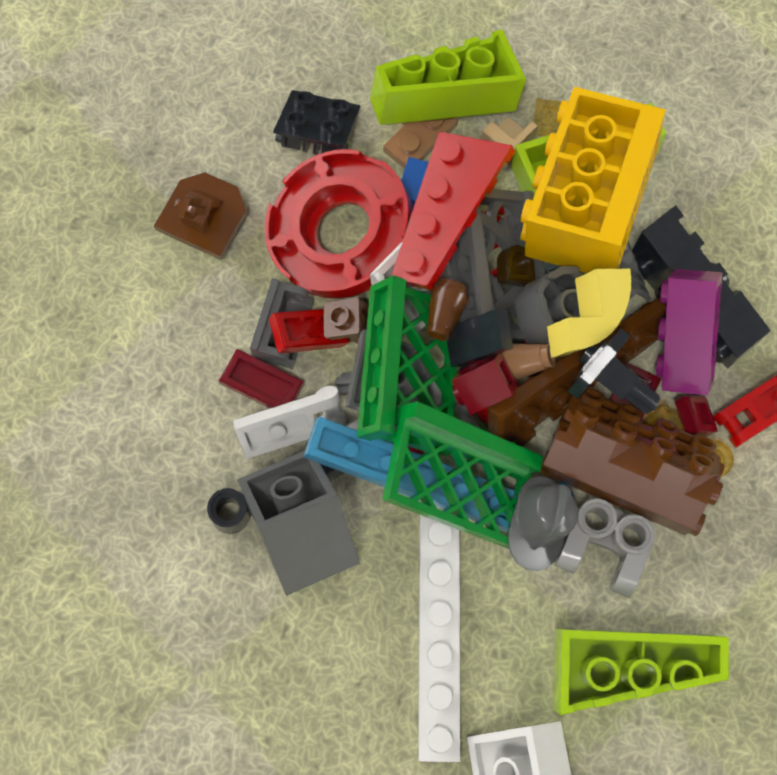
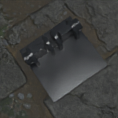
[273,90,360,155]

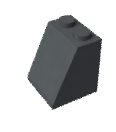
[237,451,360,596]

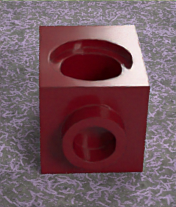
[452,353,519,415]

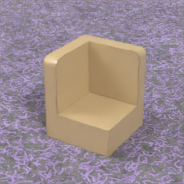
[481,118,538,169]

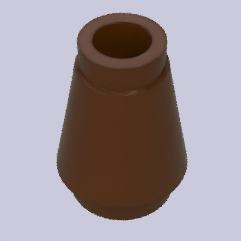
[426,279,469,341]

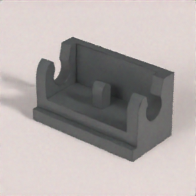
[250,278,314,370]

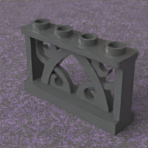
[449,189,545,344]

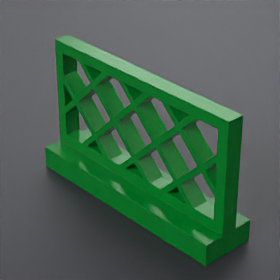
[357,275,457,456]
[382,401,543,549]

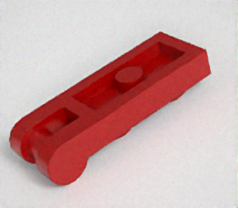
[713,375,777,449]

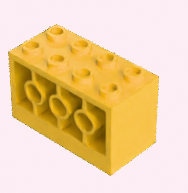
[520,86,666,273]

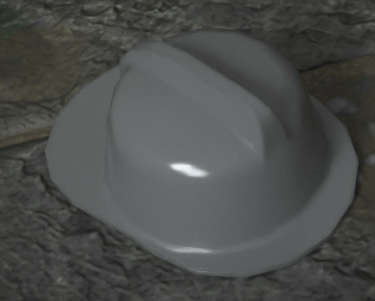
[508,476,578,571]

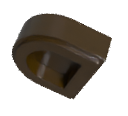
[497,245,535,287]

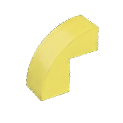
[547,268,631,358]

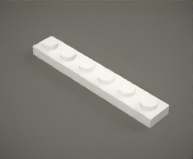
[418,515,460,762]

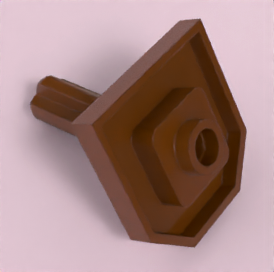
[154,172,246,260]

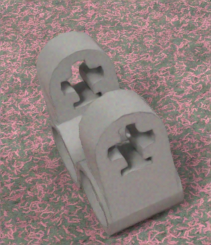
[554,498,655,598]

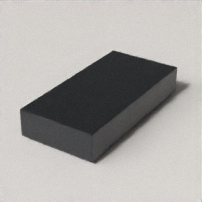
[447,309,513,367]

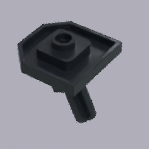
[568,328,660,414]

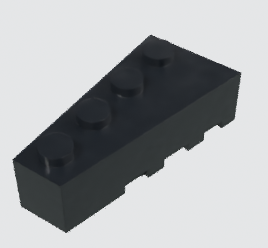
[632,205,771,369]

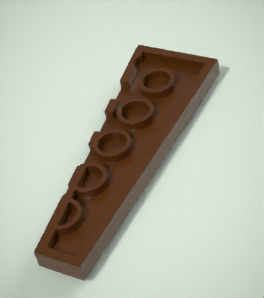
[487,297,667,447]

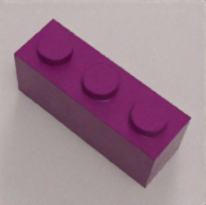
[656,269,723,396]

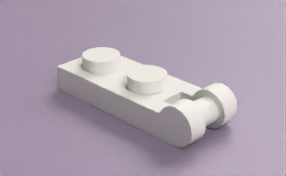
[233,386,347,459]

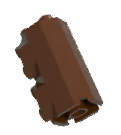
[539,388,725,536]

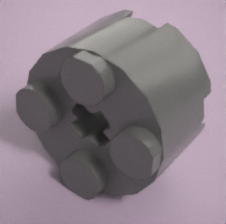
[514,266,584,344]

